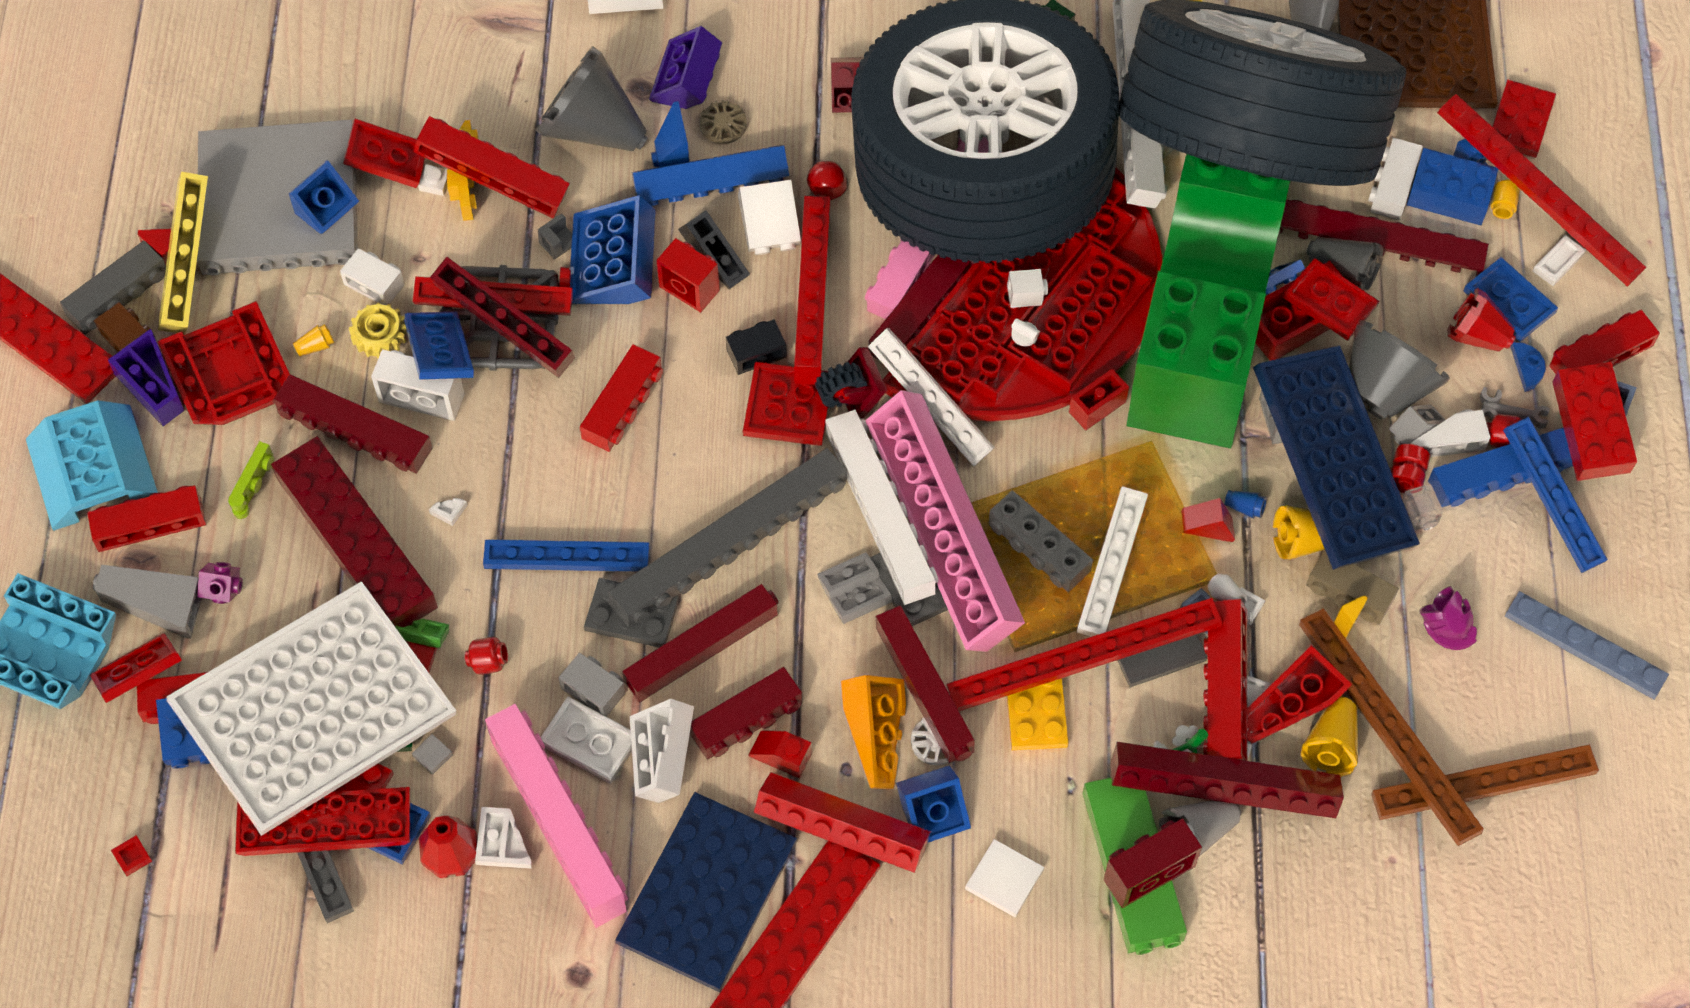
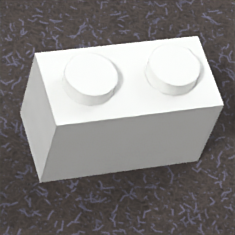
[340,248,404,305]

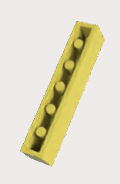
[158,172,208,334]

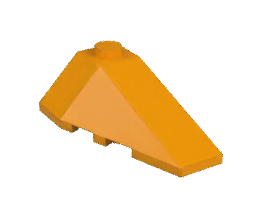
[841,675,906,790]

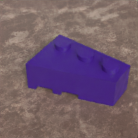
[108,329,184,426]

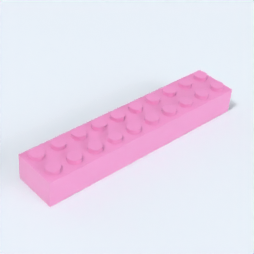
[865,390,1025,652]

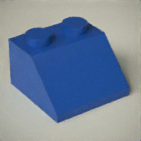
[896,766,971,843]

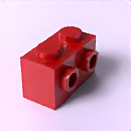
[1069,369,1129,431]

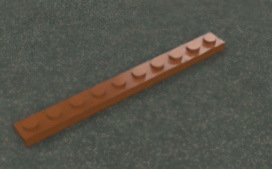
[1299,608,1484,846]

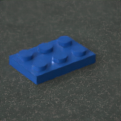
[1463,257,1558,342]

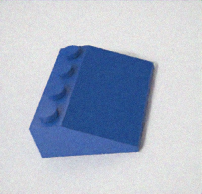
[570,195,656,304]

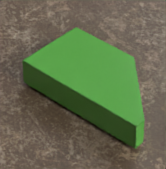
[395,619,449,648]

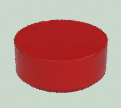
[559,267,571,288]

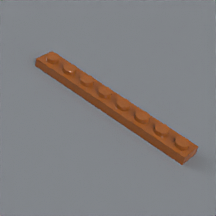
[1371,744,1599,820]

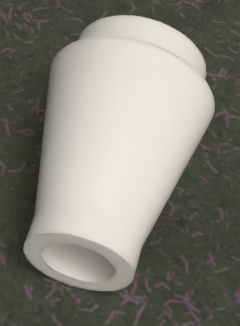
[1208,574,1248,605]

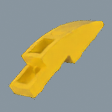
[447,120,479,221]

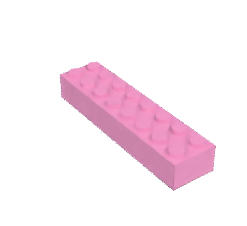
[485,704,628,928]

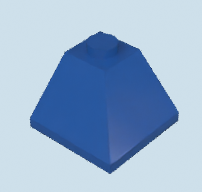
[651,101,689,168]

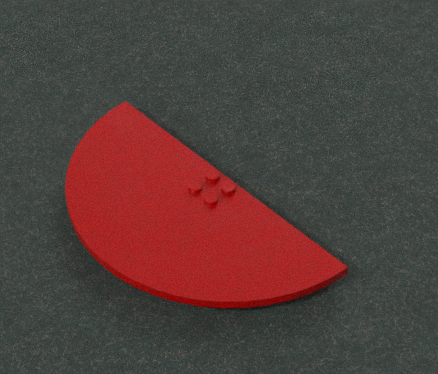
[882,167,1162,421]

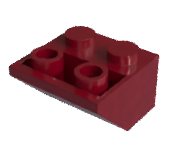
[831,57,864,113]

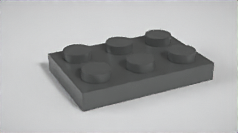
[870,539,948,626]
[584,578,679,648]

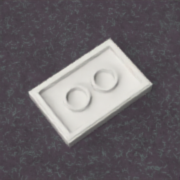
[541,696,632,784]

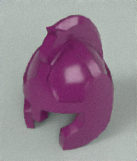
[1419,586,1477,650]

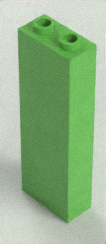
[1082,778,1187,955]

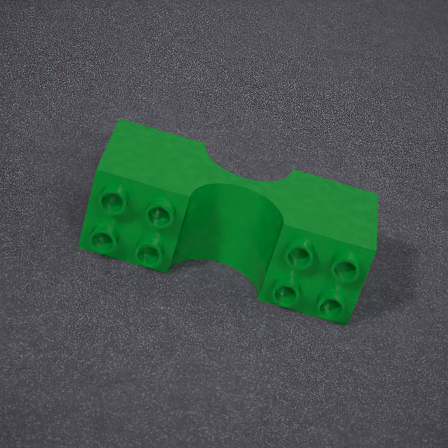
[1126,154,1290,449]

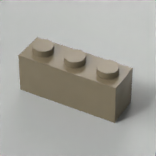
[1306,550,1399,625]

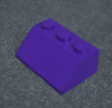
[649,26,722,109]

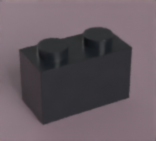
[726,319,787,375]

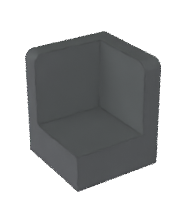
[538,214,572,260]

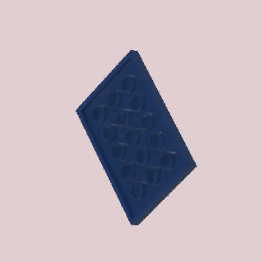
[615,792,797,992]

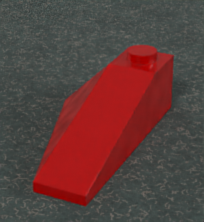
[1247,645,1352,744]

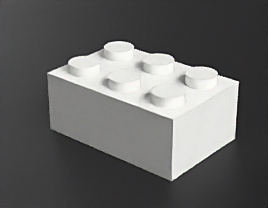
[371,349,465,421]

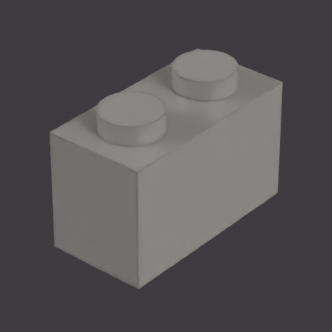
[558,652,625,717]

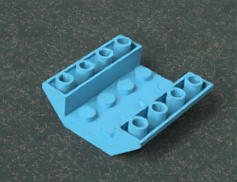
[26,400,158,531]
[0,573,116,709]

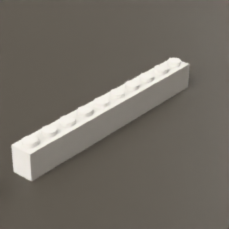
[1112,0,1167,208]

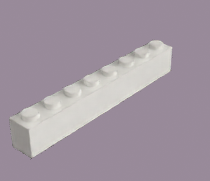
[825,410,938,605]

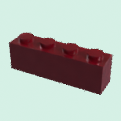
[690,667,802,760]

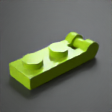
[228,441,274,519]

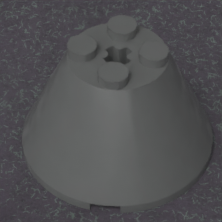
[1349,320,1450,420]

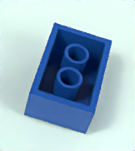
[1407,148,1498,226]

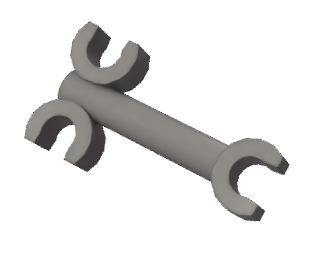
[1480,387,1550,429]

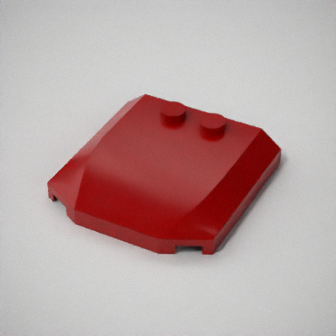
[157,301,290,425]

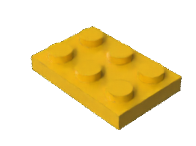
[1007,678,1068,751]

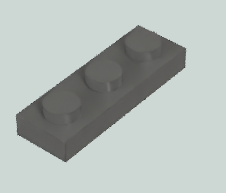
[297,850,354,923]

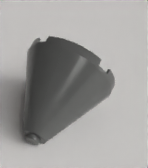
[535,46,648,151]

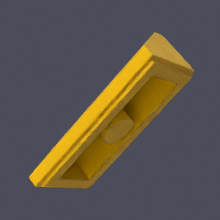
[1334,595,1368,638]

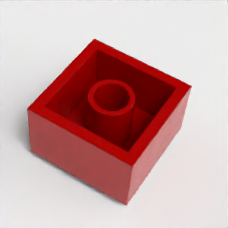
[657,238,719,313]

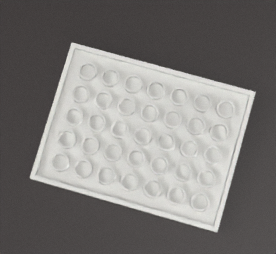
[167,582,456,836]

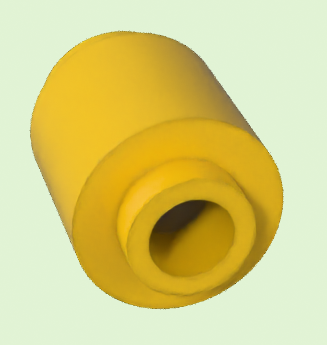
[1491,179,1521,219]

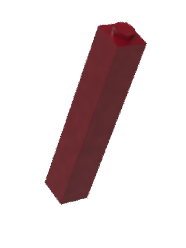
[622,584,779,703]
[875,605,975,764]

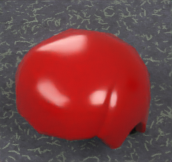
[806,161,848,200]

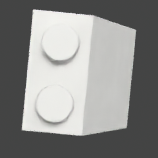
[738,180,801,255]

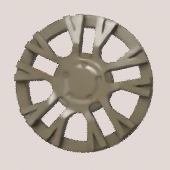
[700,100,747,144]

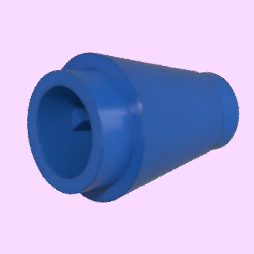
[1224,490,1267,519]

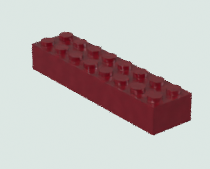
[271,436,438,627]

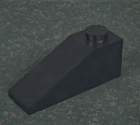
[678,210,750,289]

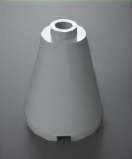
[1289,0,1339,31]
[1159,800,1241,857]

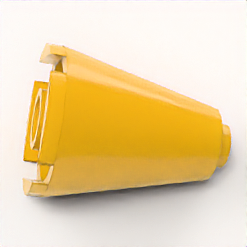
[1273,505,1325,560]
[1301,697,1358,777]

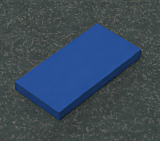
[404,311,474,380]

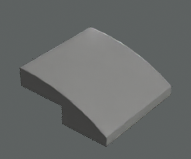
[817,552,893,624]

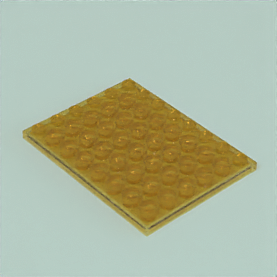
[971,441,1217,652]

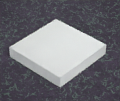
[965,839,1044,918]

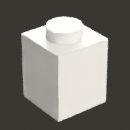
[1007,269,1048,308]

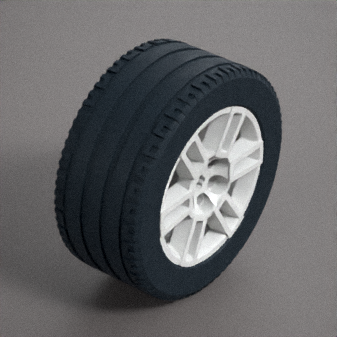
[851,0,1119,263]
[1119,0,1406,186]

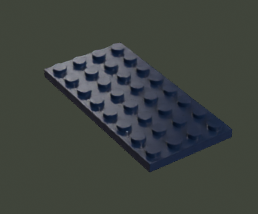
[1253,345,1420,570]

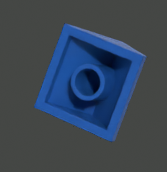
[288,160,359,234]

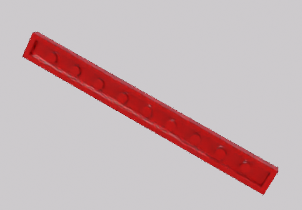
[1437,94,1647,287]
[946,598,1222,712]

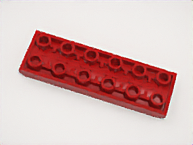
[235,787,410,856]

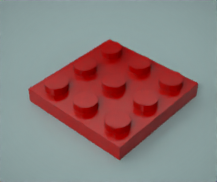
[743,362,829,446]

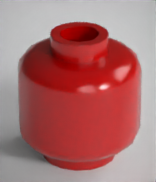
[1486,414,1521,448]
[465,636,508,675]

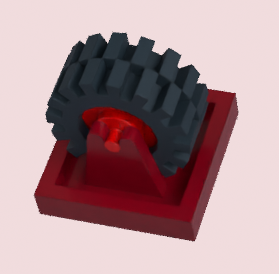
[815,347,887,419]

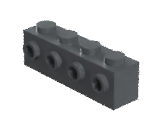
[988,490,1093,593]

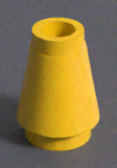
[293,324,335,357]

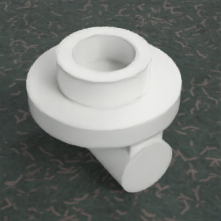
[1011,318,1040,346]

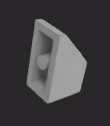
[1389,405,1445,445]

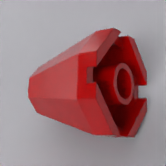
[1447,288,1516,352]
[419,816,478,878]

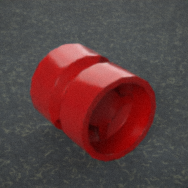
[1390,444,1430,494]

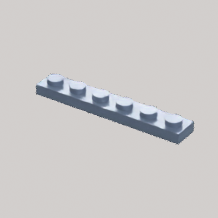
[1505,591,1669,700]

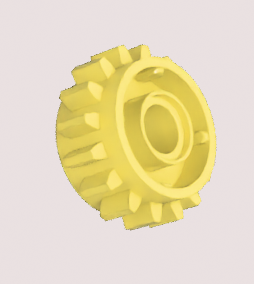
[349,303,407,358]

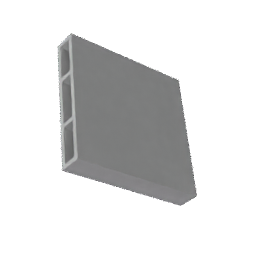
[197,120,358,275]

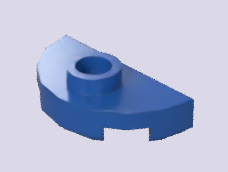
[1511,342,1546,392]

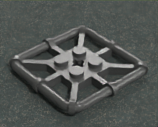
[439,265,559,371]

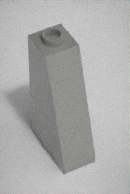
[93,565,202,639]

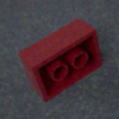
[1103,819,1202,908]

